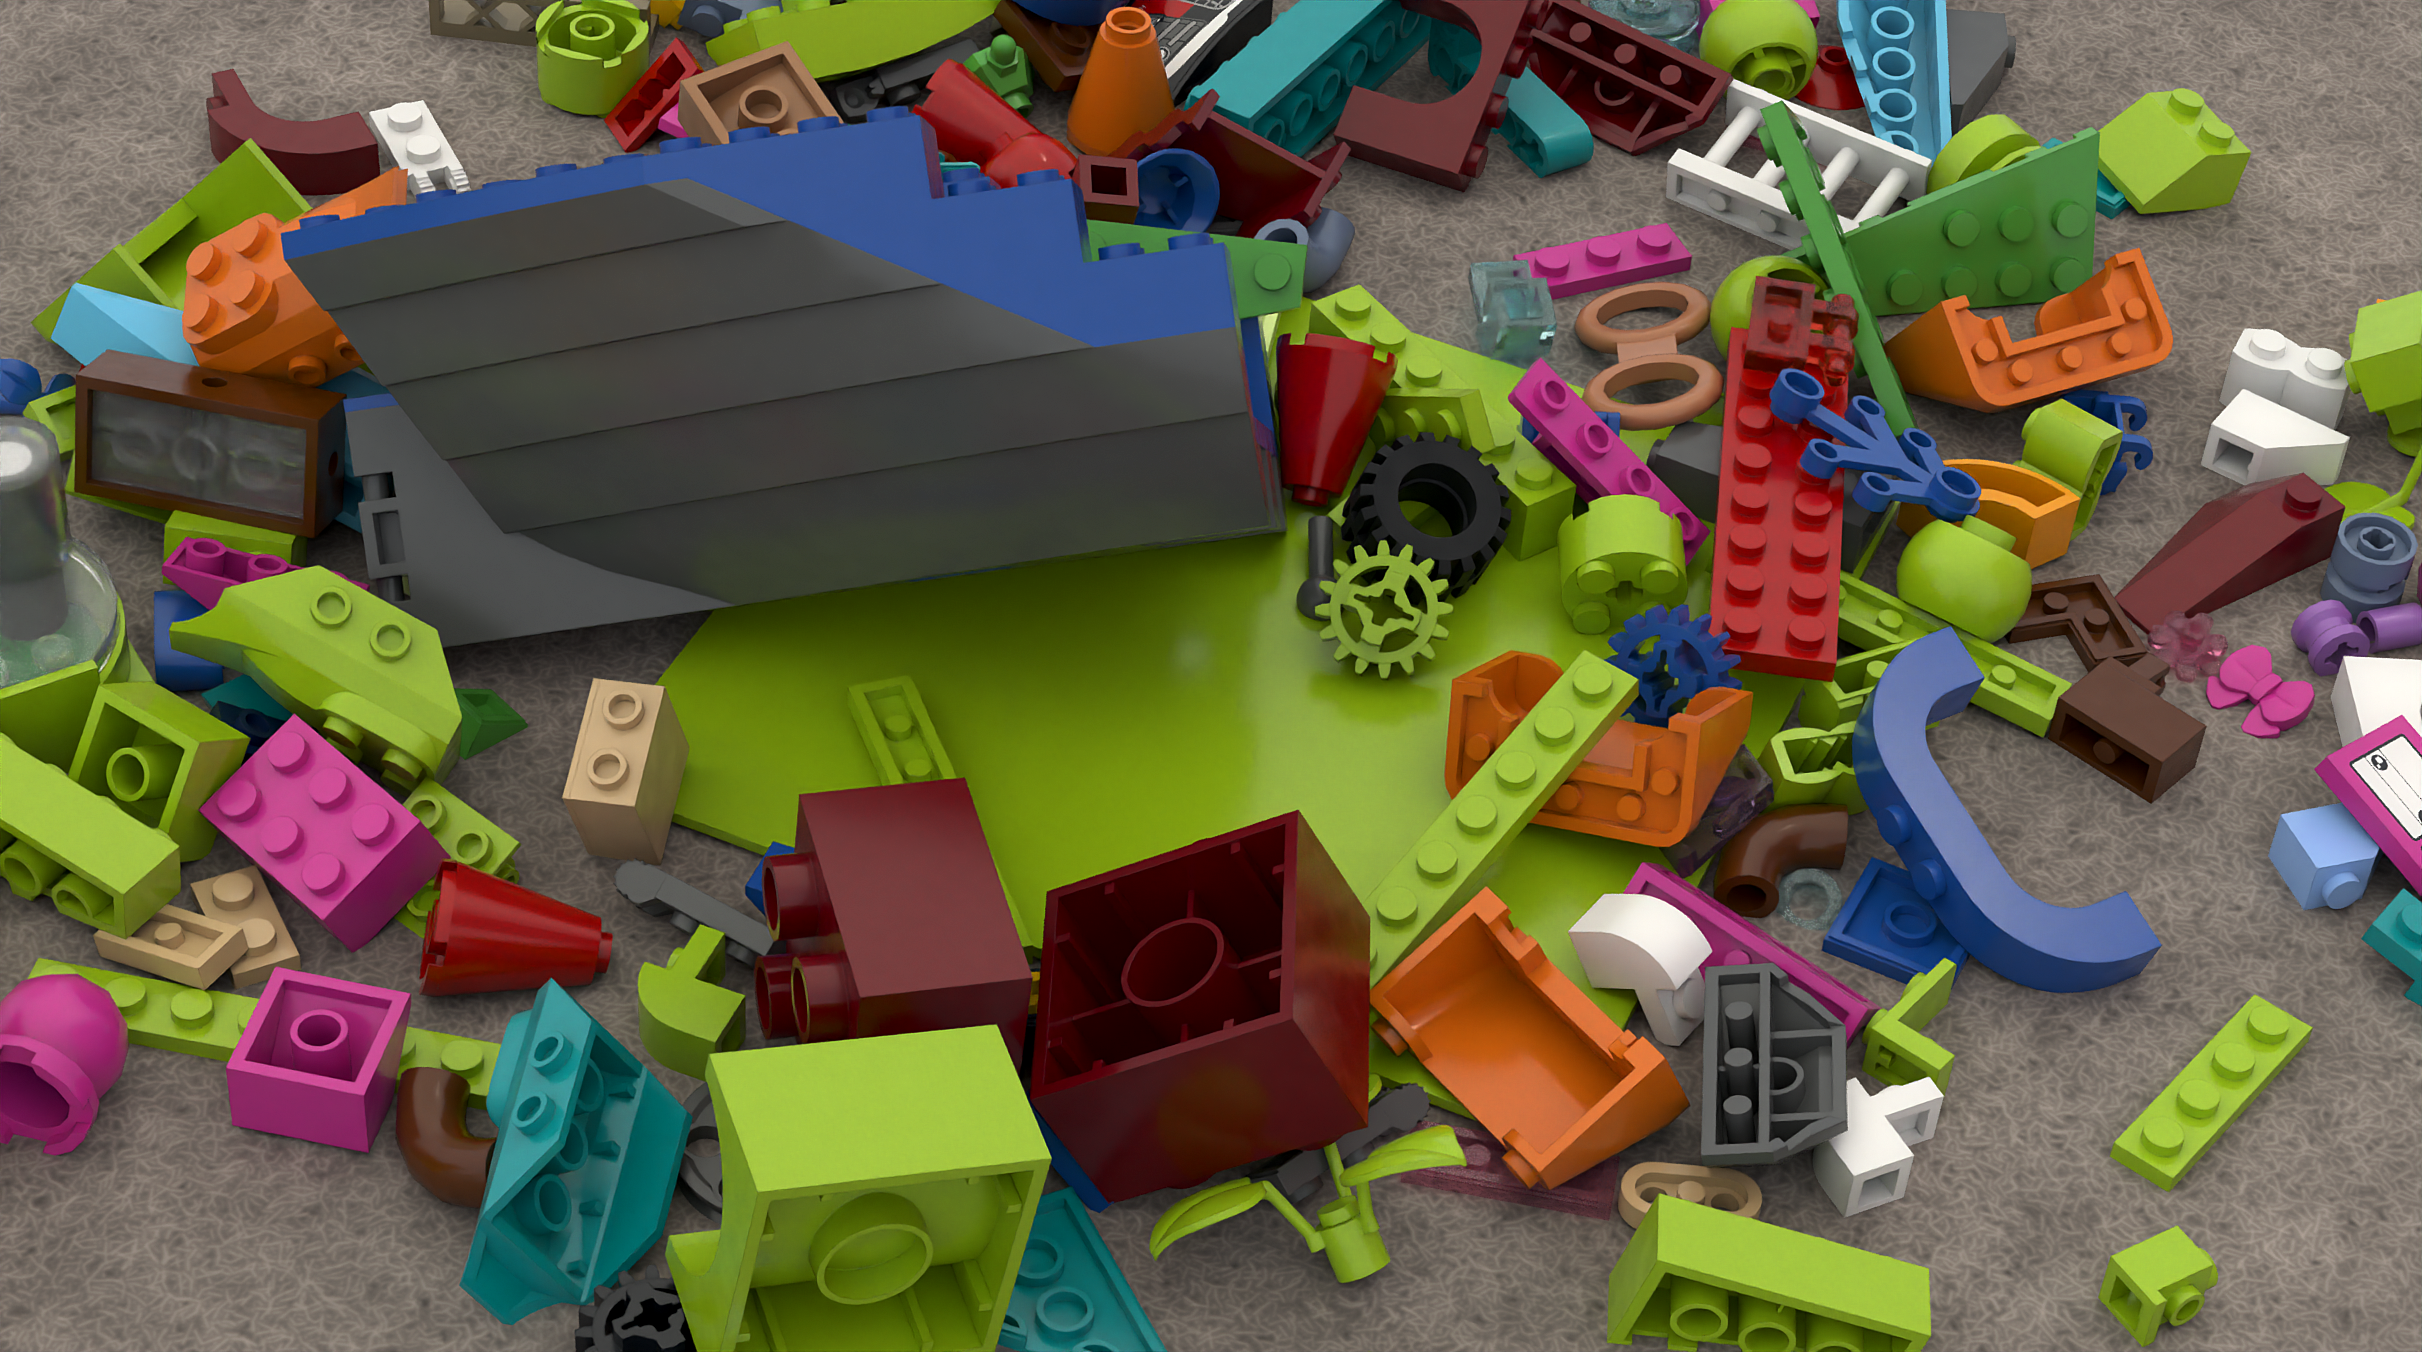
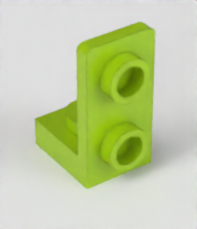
[1862,958,1957,1097]

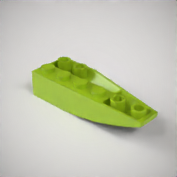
[705,0,1001,84]

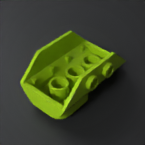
[169,565,462,797]

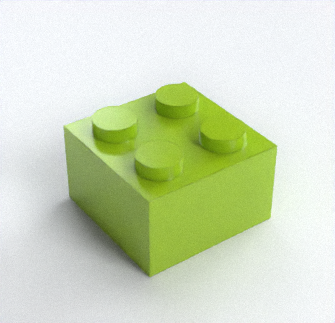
[68,681,250,862]

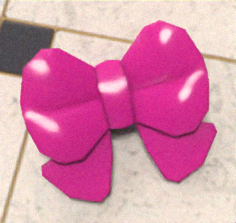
[2206,645,2315,738]

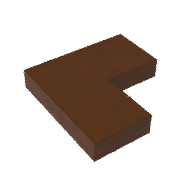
[2004,574,2149,673]

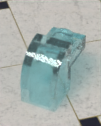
[1468,260,1558,360]

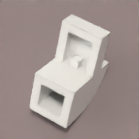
[1568,894,1713,1046]
[1812,1077,1944,1218]

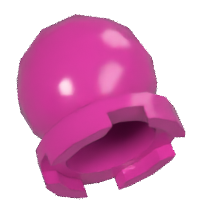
[0,974,129,1156]

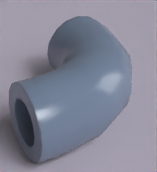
[1254,207,1355,293]

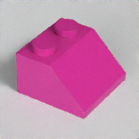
[226,967,412,1153]

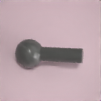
[1296,516,1345,621]

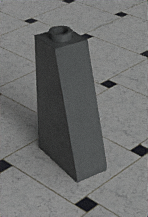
[1646,421,1900,573]

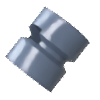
[2320,513,2418,623]

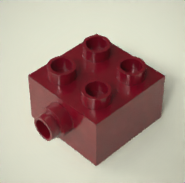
[754,777,1033,1077]
[1030,809,1370,1204]

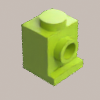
[2098,1225,2218,1347]

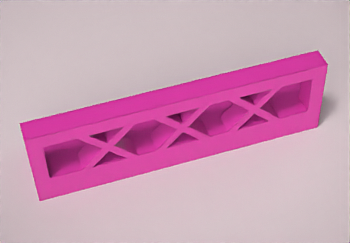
[1623,862,1882,1049]

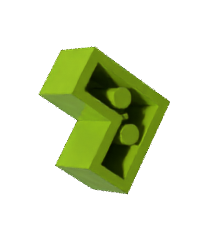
[2344,290,2422,435]

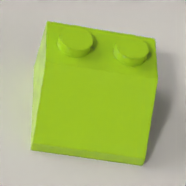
[2098,88,2252,214]

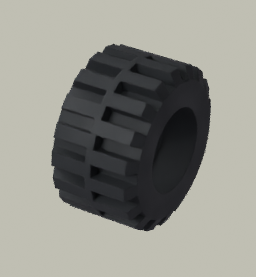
[1341,432,1511,605]

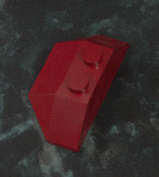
[1526,0,1733,156]

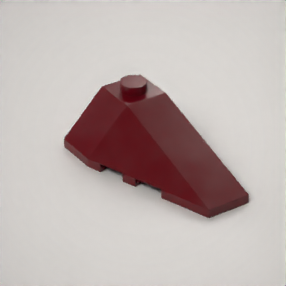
[2114,472,2346,639]

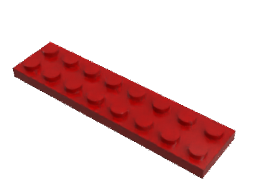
[1708,327,1850,682]

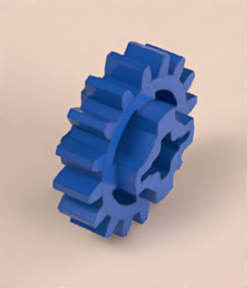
[1604,604,1743,728]

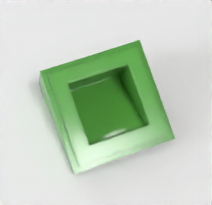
[454,688,528,760]

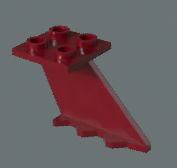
[1106,88,1351,239]

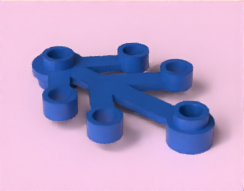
[1769,368,1981,523]

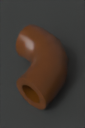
[1713,803,1848,918]
[395,1067,497,1209]

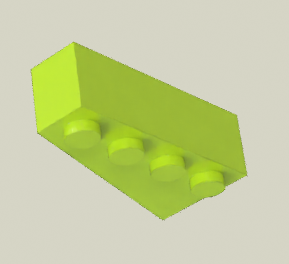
[0,732,181,940]
[1607,1193,1931,1352]

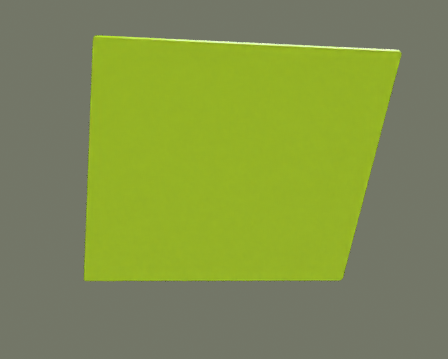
[655,296,1900,1121]

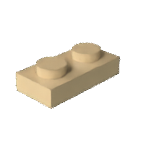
[190,865,301,989]
[93,904,249,990]

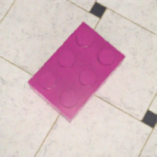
[198,713,451,953]

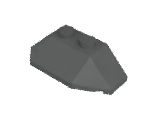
[1701,963,1848,1168]

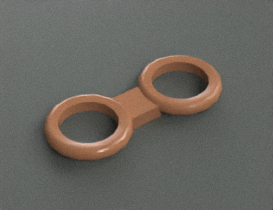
[1574,282,1724,431]

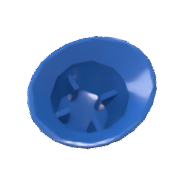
[1133,148,1220,233]

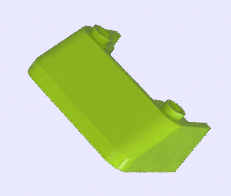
[31,138,313,345]

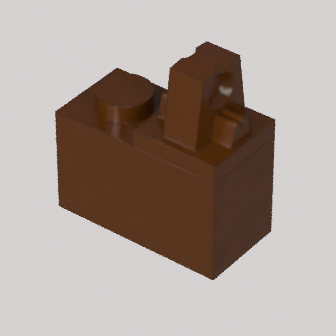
[2048,653,2207,804]

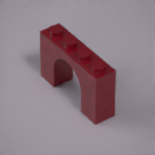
[1333,0,1549,192]

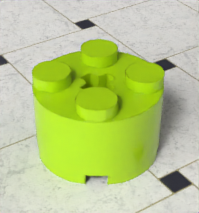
[535,0,650,118]
[1557,494,1688,635]

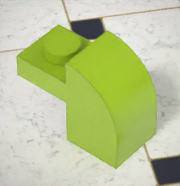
[638,924,746,1082]

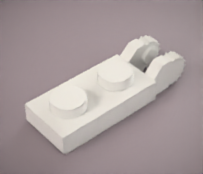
[369,100,471,198]

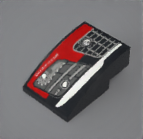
[1125,0,1273,107]

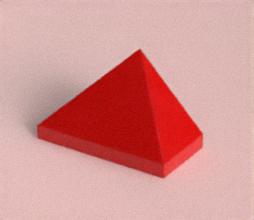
[604,37,705,153]

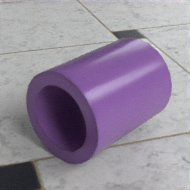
[2356,602,2422,654]

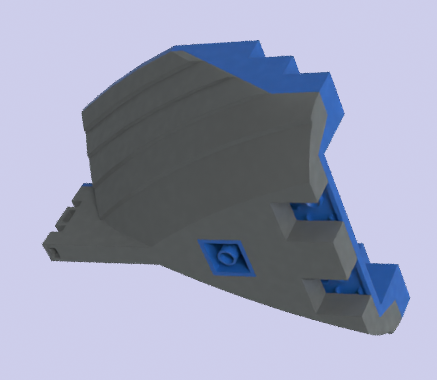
[280,106,1288,649]

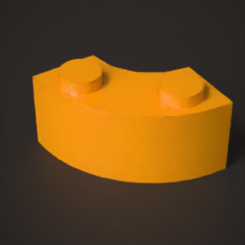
[1896,459,2080,569]

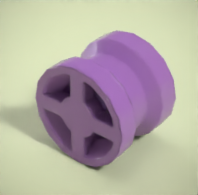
[2291,600,2370,677]

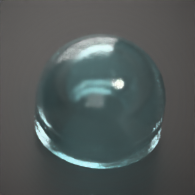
[1776,868,1844,931]

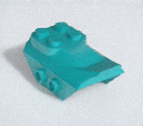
[459,977,693,1325]

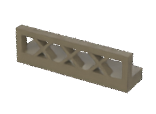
[429,0,659,56]

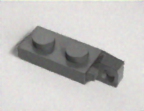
[829,38,979,124]

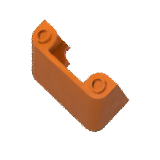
[1883,248,2173,413]
[1444,650,1753,847]
[1370,886,1690,1191]

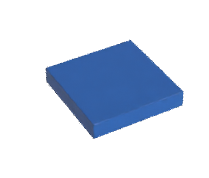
[1821,857,1971,990]

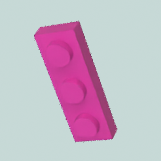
[1512,223,1692,303]

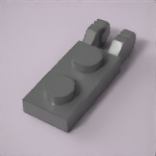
[613,858,787,970]
[1244,1082,1431,1204]

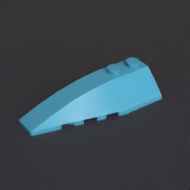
[1836,0,1952,197]

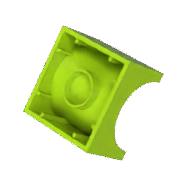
[665,1024,1052,1352]

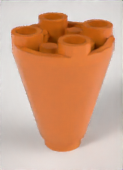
[1066,7,1175,157]

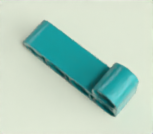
[1428,18,1594,178]

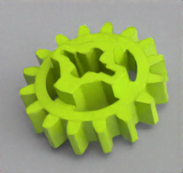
[1315,540,1453,680]

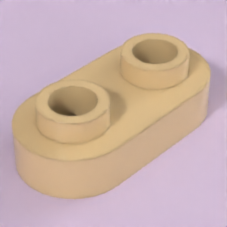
[1618,1162,1762,1229]

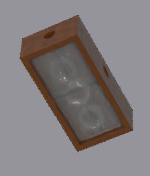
[74,349,347,538]

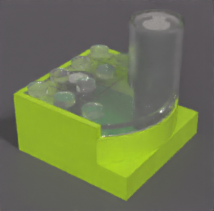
[0,416,155,774]

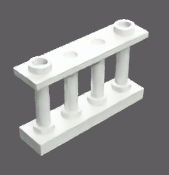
[1666,79,1932,250]

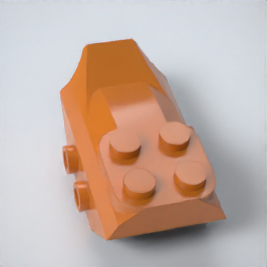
[182,166,408,388]

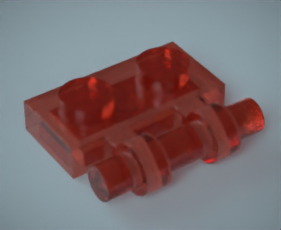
[1743,276,1859,387]

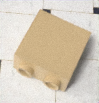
[562,678,690,866]

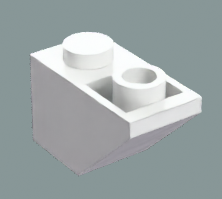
[2200,389,2350,485]

